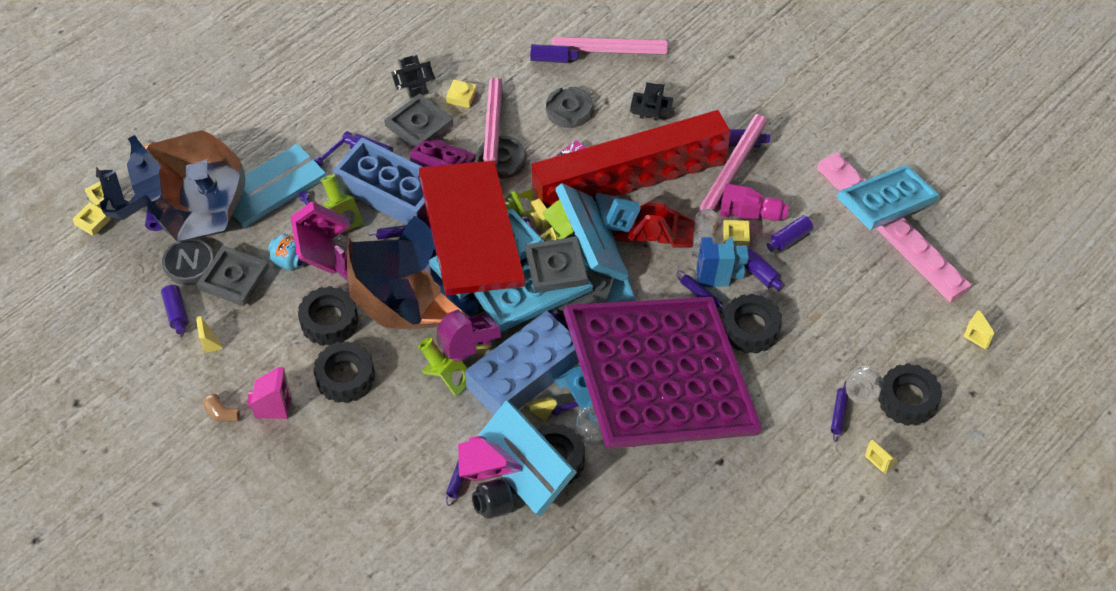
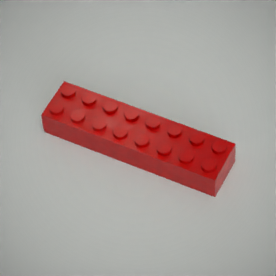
[532,110,730,209]

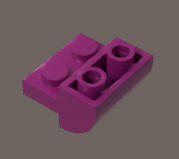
[410,139,476,167]
[436,309,501,361]

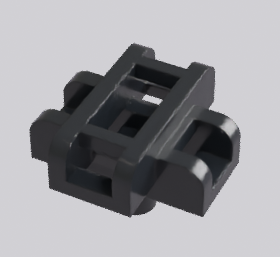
[391,54,436,99]
[630,82,674,121]

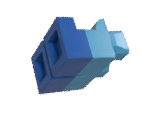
[696,237,748,287]

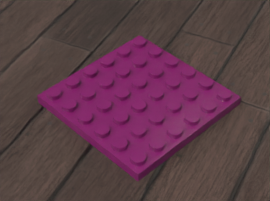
[563,297,763,449]

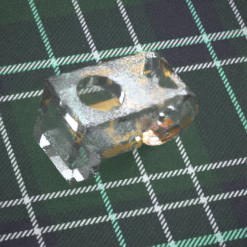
[692,209,720,258]

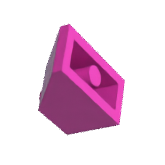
[248,367,291,419]
[458,436,522,482]

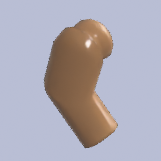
[203,393,240,422]

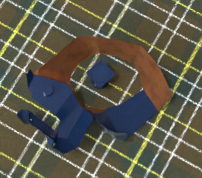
[96,130,246,242]
[347,215,484,329]

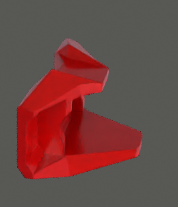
[613,202,695,248]

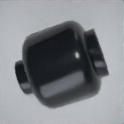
[472,479,516,519]

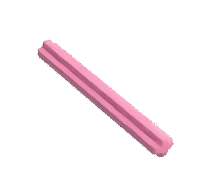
[552,37,668,54]
[483,78,502,165]
[700,114,767,216]

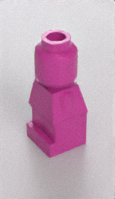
[720,183,789,222]

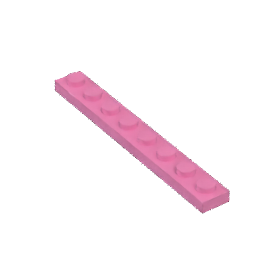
[817,152,971,303]

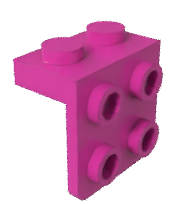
[291,201,350,274]

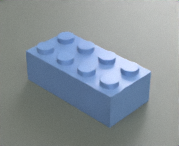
[333,138,428,225]
[465,310,579,415]

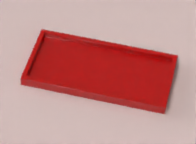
[419,161,525,296]

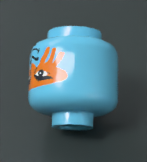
[268,233,306,271]

